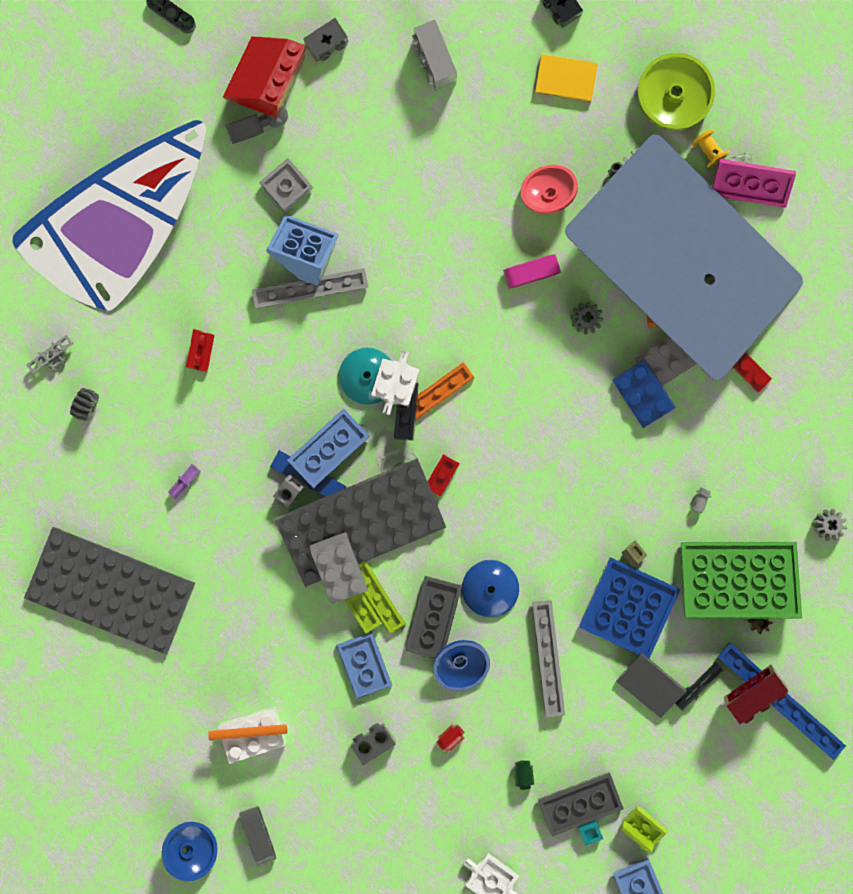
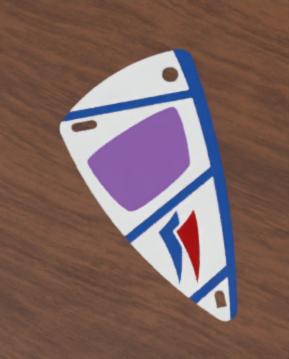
[13,120,206,311]

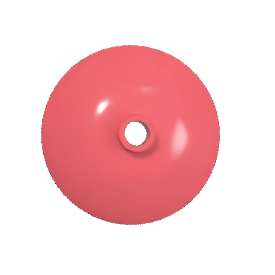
[521,165,578,214]

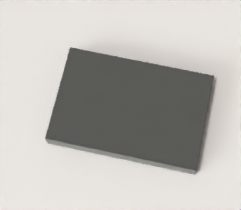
[616,652,686,718]

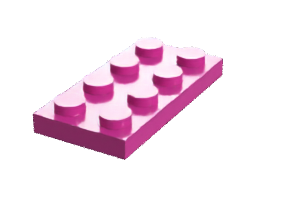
[712,159,796,208]

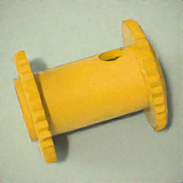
[692,129,730,168]

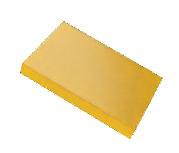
[535,54,598,102]

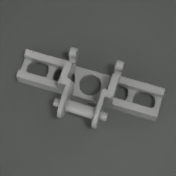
[27,335,74,374]

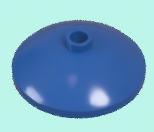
[462,560,519,617]
[433,640,490,691]
[161,821,218,881]

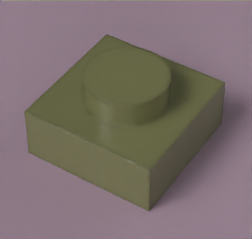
[622,540,647,567]

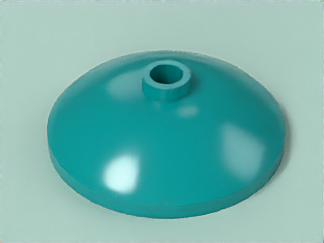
[339,347,391,405]

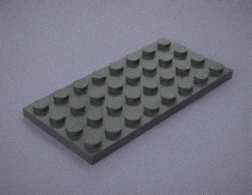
[275,458,446,587]
[24,527,196,655]

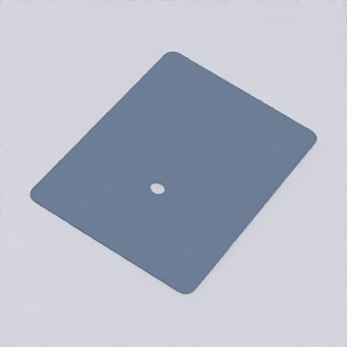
[565,134,803,380]

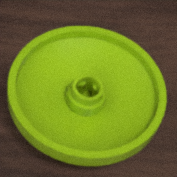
[637,53,715,131]

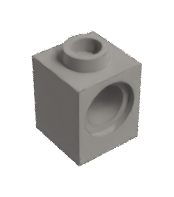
[273,474,306,508]

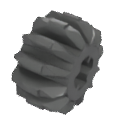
[570,302,603,335]
[70,388,99,421]

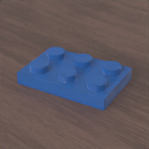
[612,359,676,428]

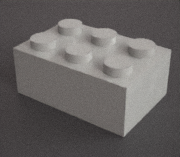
[412,20,457,91]
[310,532,368,604]

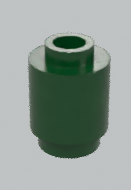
[513,760,535,790]

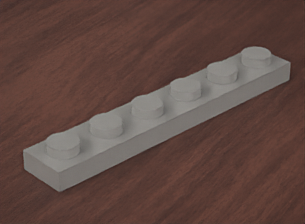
[252,268,368,309]
[532,600,565,718]

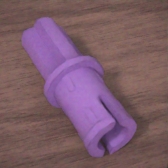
[168,464,201,499]

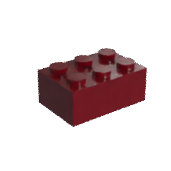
[724,665,789,725]

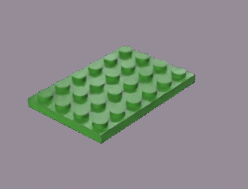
[681,542,802,619]

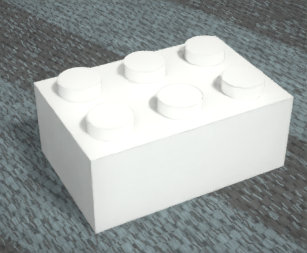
[218,706,287,764]

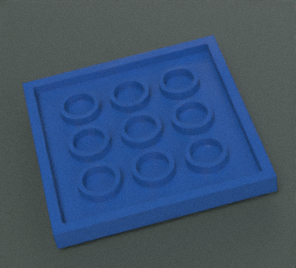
[578,557,681,659]

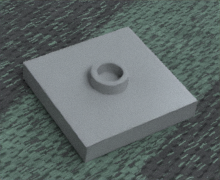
[259,158,313,213]

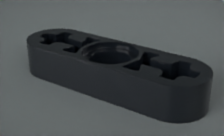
[146,0,196,33]

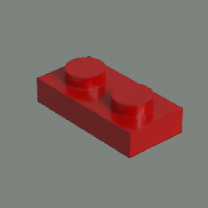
[732,352,772,393]
[427,454,460,497]

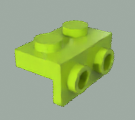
[621,805,668,853]

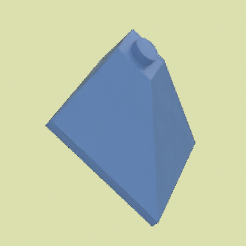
[266,215,339,285]

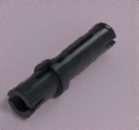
[675,662,723,711]

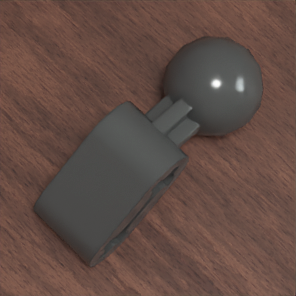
[225,106,288,144]

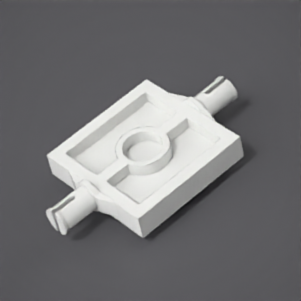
[371,351,420,415]
[463,852,519,894]

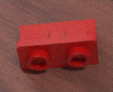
[186,329,215,372]

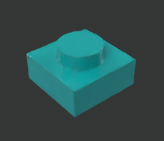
[578,820,603,846]

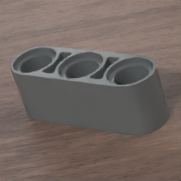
[239,806,276,866]

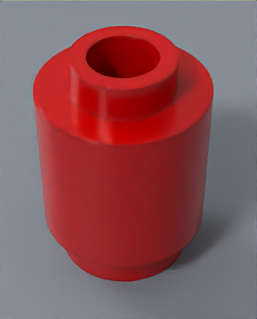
[436,724,465,753]

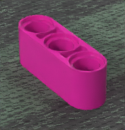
[503,254,562,289]

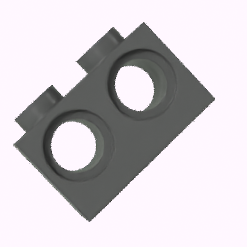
[351,723,396,766]

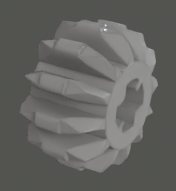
[814,509,847,541]

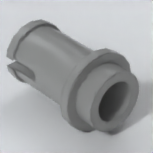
[691,487,711,513]

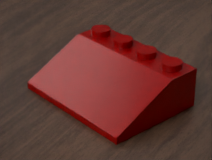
[223,36,306,119]

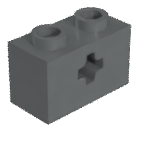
[303,18,349,62]

